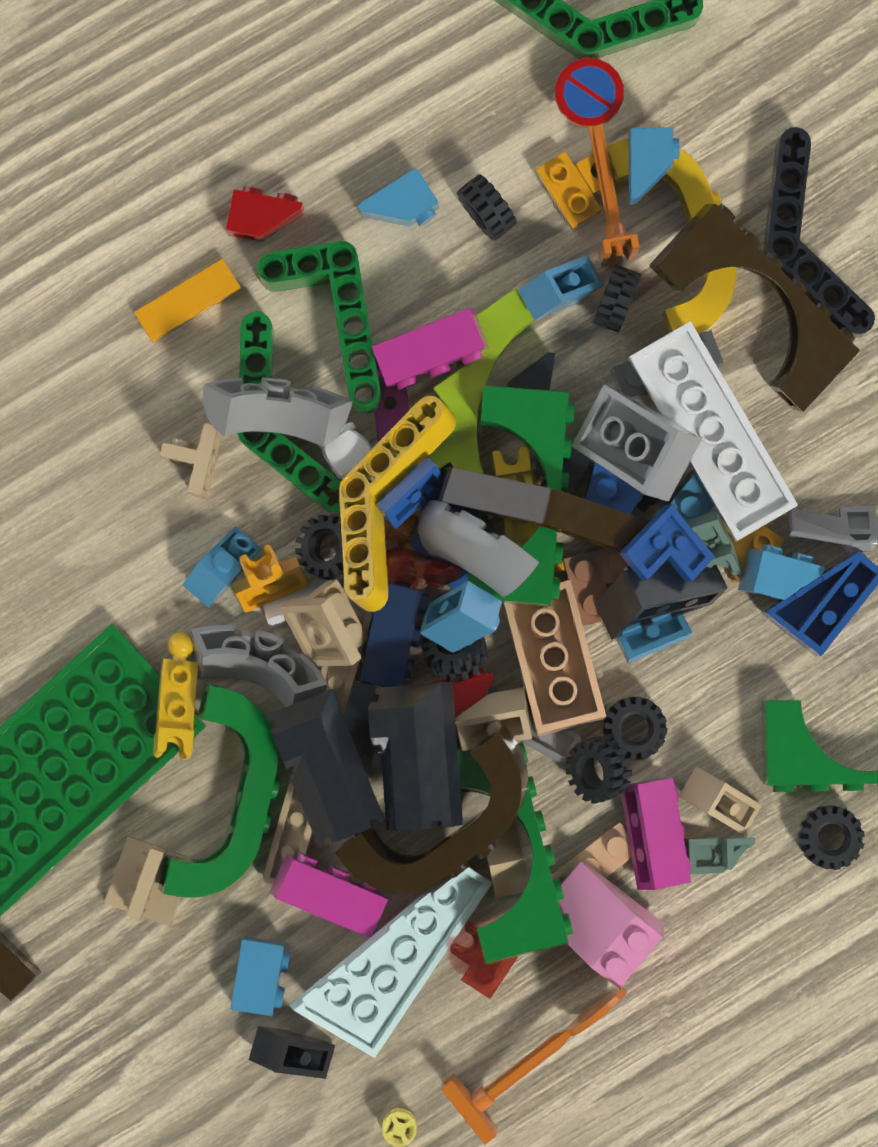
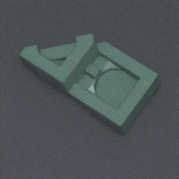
[686,511,742,576]
[684,837,755,874]

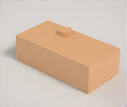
[503,580,606,736]

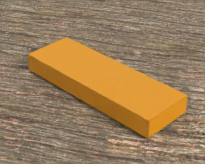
[134,258,241,343]

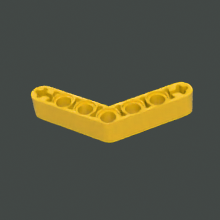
[339,396,456,612]

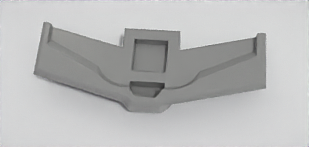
[787,506,878,552]

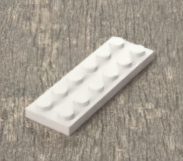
[628,321,798,542]

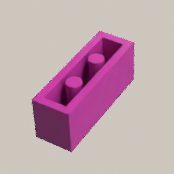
[372,308,489,390]
[621,778,691,890]
[270,852,388,938]

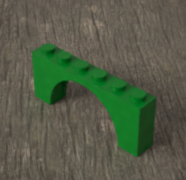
[467,385,575,607]
[762,700,878,792]
[458,742,574,964]

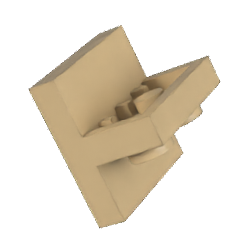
[159,423,223,500]
[279,579,368,666]
[104,836,193,926]

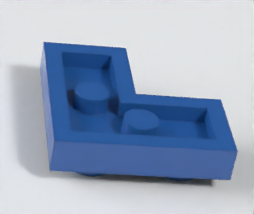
[376,457,444,529]
[619,505,715,582]

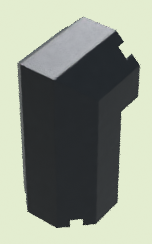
[368,682,463,831]
[266,689,385,848]

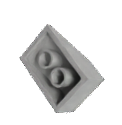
[572,384,702,501]

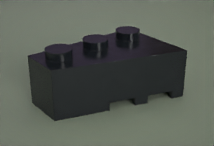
[595,560,728,640]

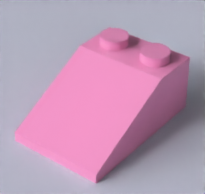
[558,860,664,989]

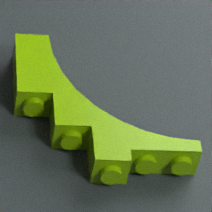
[428,288,535,521]

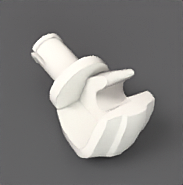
[318,422,373,481]

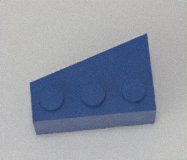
[761,551,878,657]

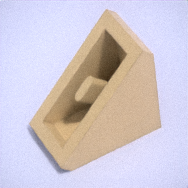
[487,822,528,898]

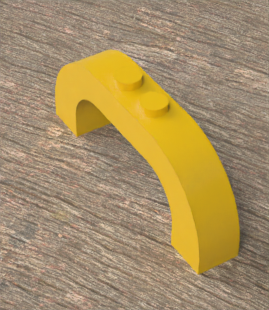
[607,139,736,335]

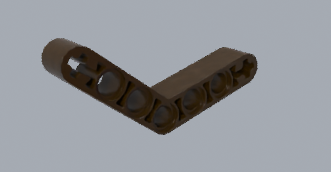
[437,467,650,553]

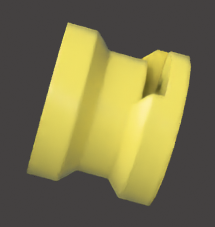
[382,1107,417,1147]

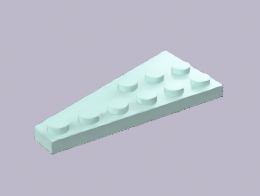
[289,867,492,1058]

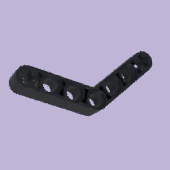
[763,127,875,338]

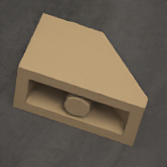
[455,687,532,751]
[678,766,762,836]

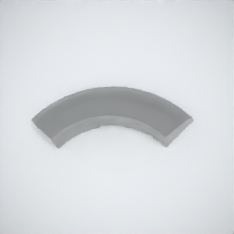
[203,378,352,447]
[418,500,539,597]
[190,625,327,707]

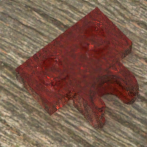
[386,546,461,591]
[449,920,518,999]

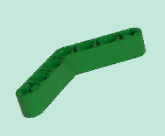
[494,0,703,59]
[238,311,341,515]

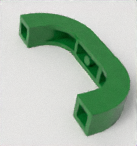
[158,683,279,898]

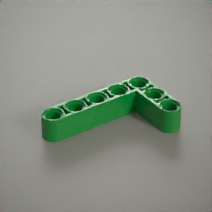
[257,241,381,414]

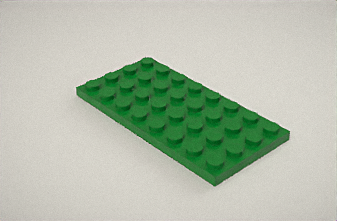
[0,623,207,917]

